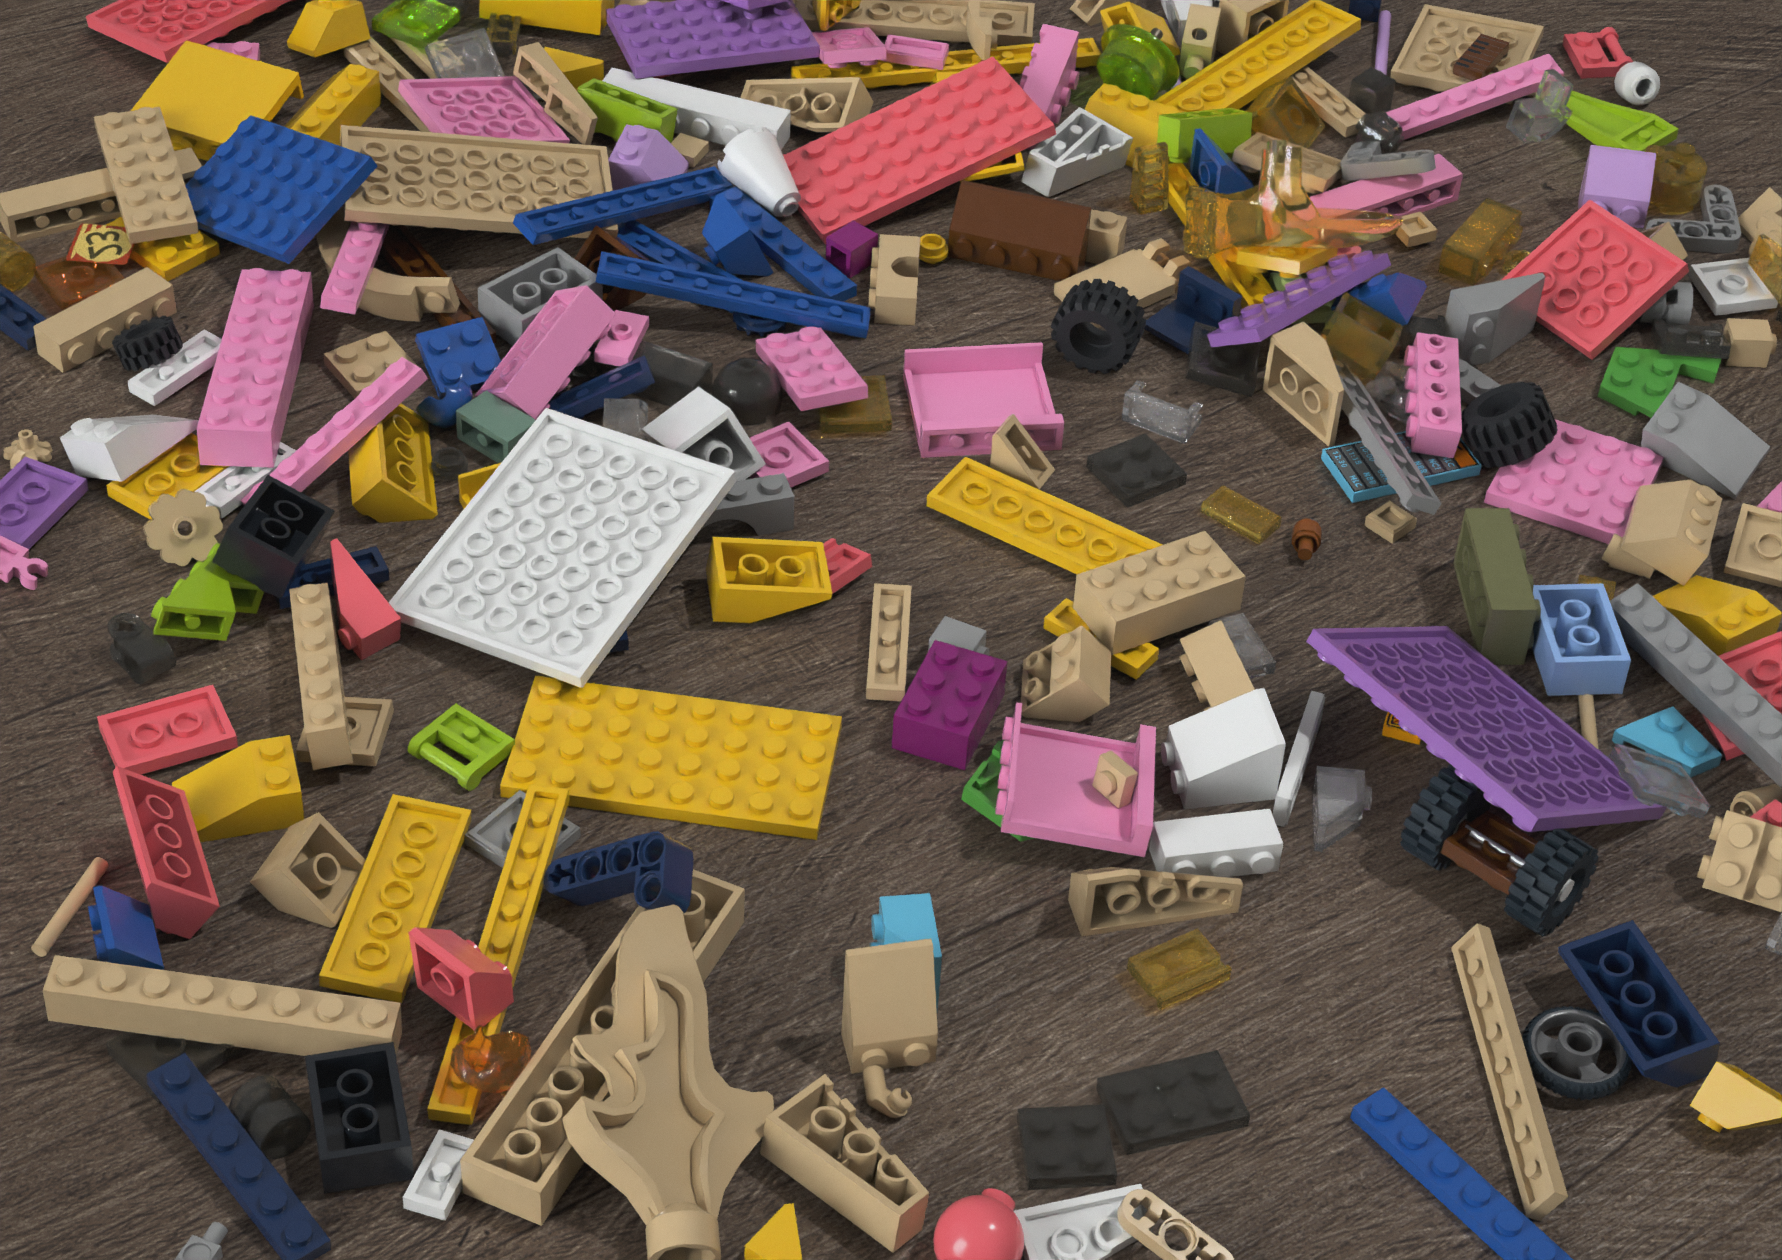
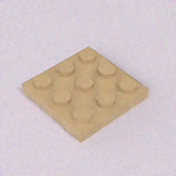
[1231,132,1342,194]

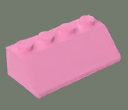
[475,285,616,420]

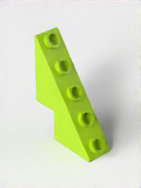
[151,543,264,641]

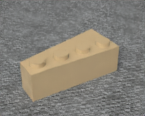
[760,1074,929,1253]

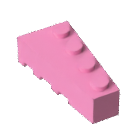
[1020,24,1080,150]

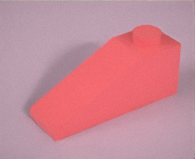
[330,538,401,660]

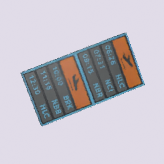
[1321,431,1482,503]

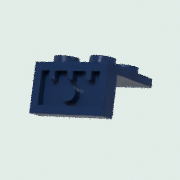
[1144,266,1242,358]

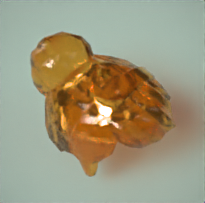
[450,1025,531,1097]

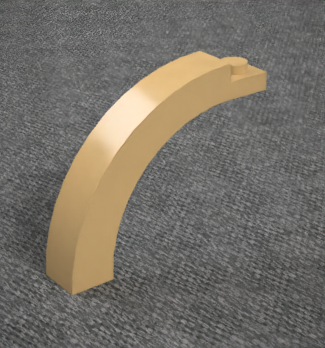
[317,206,460,322]

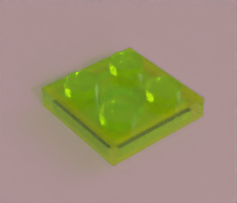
[371,0,460,49]

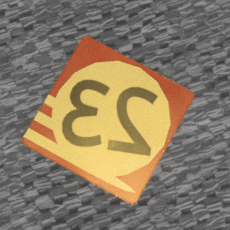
[66,223,135,265]

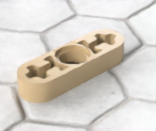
[1117,1189,1234,1260]

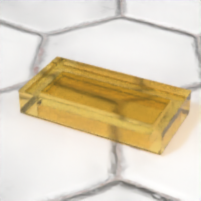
[1201,485,1282,545]

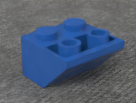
[88,885,164,970]

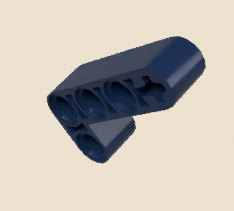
[543,831,694,914]

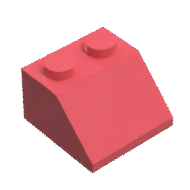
[408,927,514,1032]

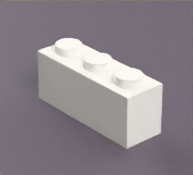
[1149,809,1283,877]

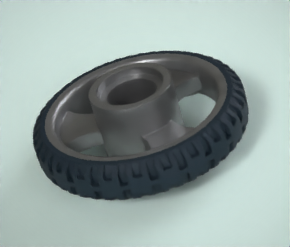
[1522,1006,1633,1100]

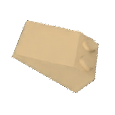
[1263,322,1344,447]
[841,938,938,1074]

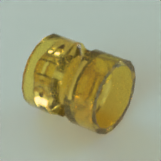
[0,232,36,292]

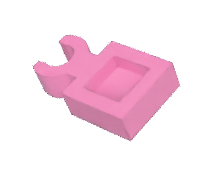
[0,535,48,590]

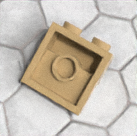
[1697,810,1782,912]

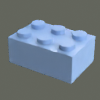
[1532,583,1631,696]

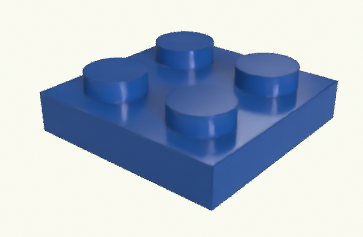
[415,317,501,400]

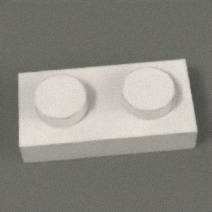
[403,1130,474,1221]

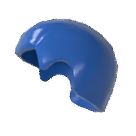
[416,380,473,428]

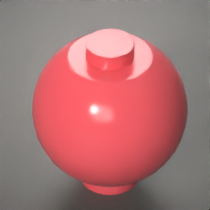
[933,1188,1024,1260]

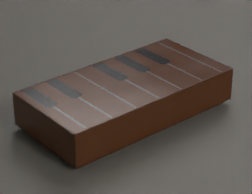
[1453,34,1509,81]

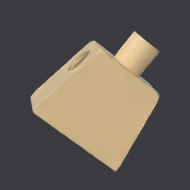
[1179,3,1221,79]

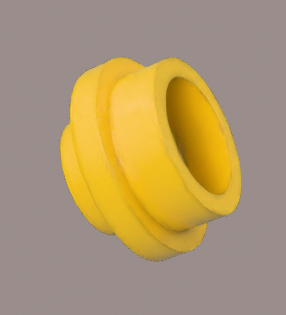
[919,234,948,264]

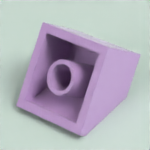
[608,125,689,191]
[1578,145,1656,228]

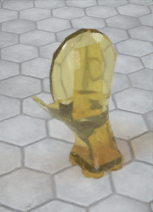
[1183,140,1403,259]

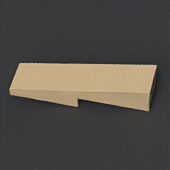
[513,42,598,145]

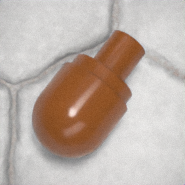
[1292,518,1322,560]

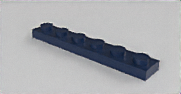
[146,1053,331,1260]

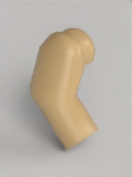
[863,1065,912,1118]

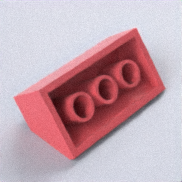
[113,766,220,939]

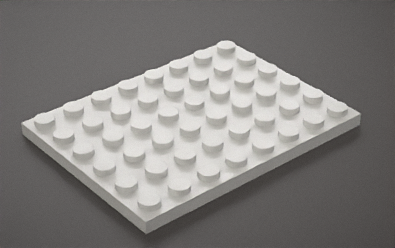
[388,408,737,688]

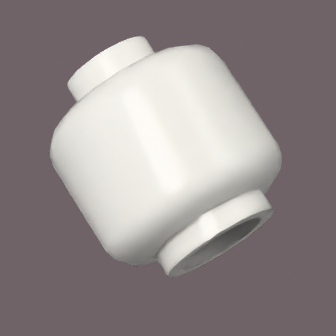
[1614,61,1661,106]

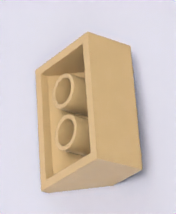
[1621,480,1722,586]

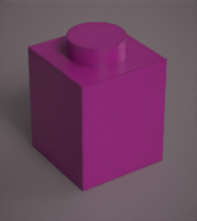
[825,220,878,278]

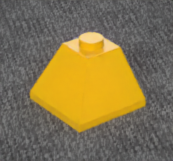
[1690,1061,1782,1133]

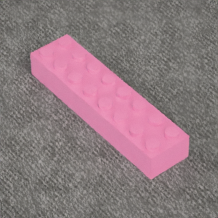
[196,268,314,468]

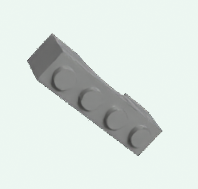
[701,473,795,536]

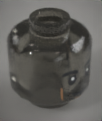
[1356,110,1404,154]

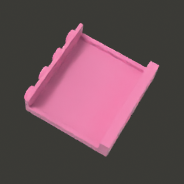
[903,342,1064,458]
[995,702,1156,857]

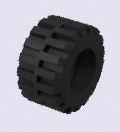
[1051,279,1146,374]
[1461,382,1558,468]

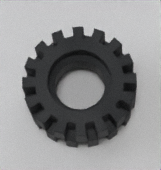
[112,316,183,371]

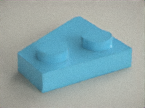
[1612,706,1722,778]

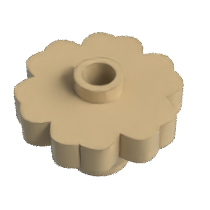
[143,489,223,566]

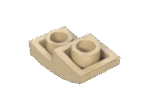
[966,0,998,60]

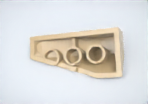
[740,77,873,132]
[1068,867,1243,937]

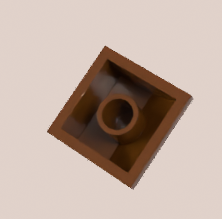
[574,225,652,312]

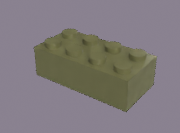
[1453,508,1541,665]

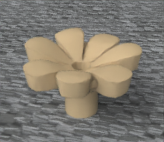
[4,429,53,469]

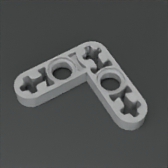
[1340,140,1436,181]
[1646,184,1741,253]

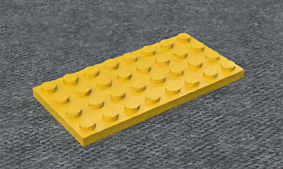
[500,676,842,840]

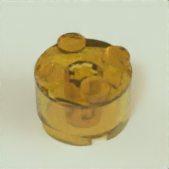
[1645,143,1707,215]

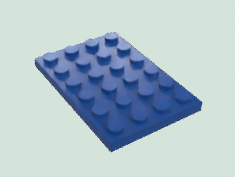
[185,115,378,264]

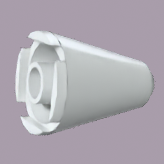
[717,127,801,217]

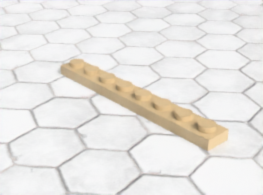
[1451,923,1568,1221]

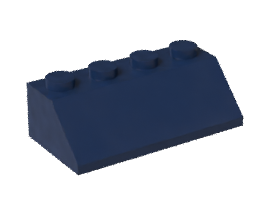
[1558,920,1720,1088]

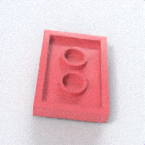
[97,685,238,775]

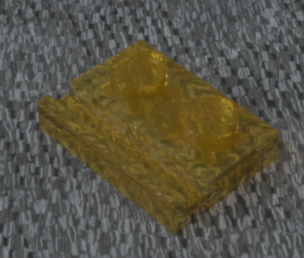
[1127,928,1232,1010]

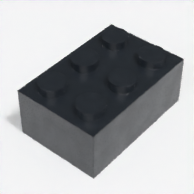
[212,475,335,599]
[305,1042,414,1194]

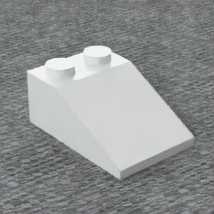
[60,415,199,482]

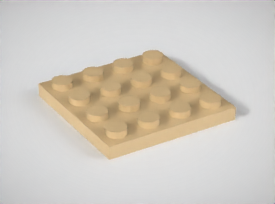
[1390,4,1544,104]

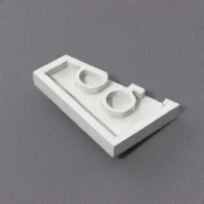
[1013,1184,1154,1260]

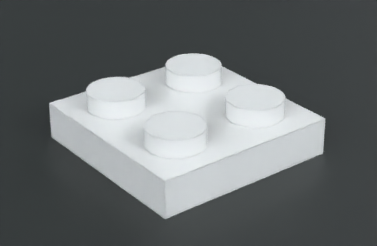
[1688,257,1780,316]

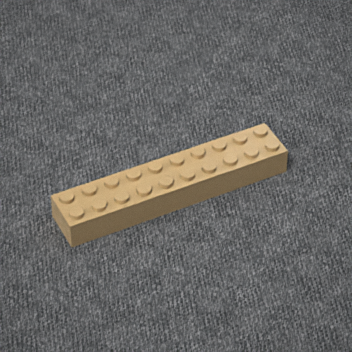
[460,869,745,1226]

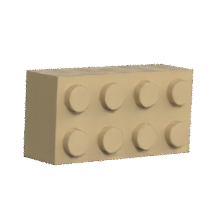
[1073,531,1246,655]

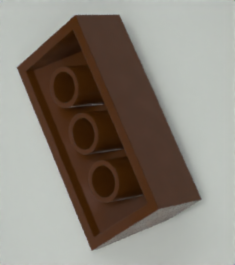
[947,180,1092,281]

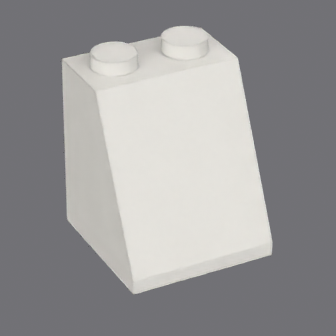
[642,387,766,481]
[1161,688,1286,809]

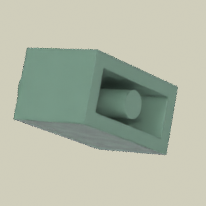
[456,390,536,463]

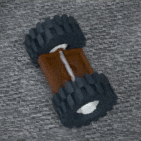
[1400,764,1599,937]

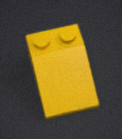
[706,537,832,623]
[1653,575,1782,656]
[172,735,304,843]

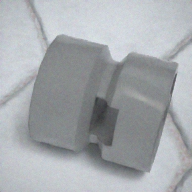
[1637,282,1693,326]

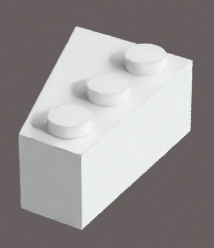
[1021,107,1133,197]

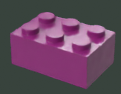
[892,640,1008,770]

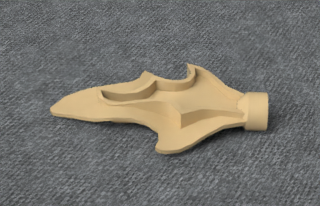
[562,904,774,1260]

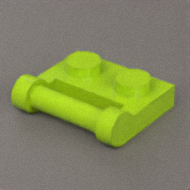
[407,703,515,791]

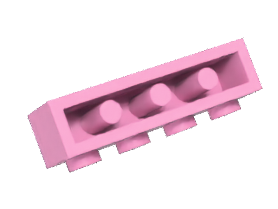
[1404,332,1462,458]

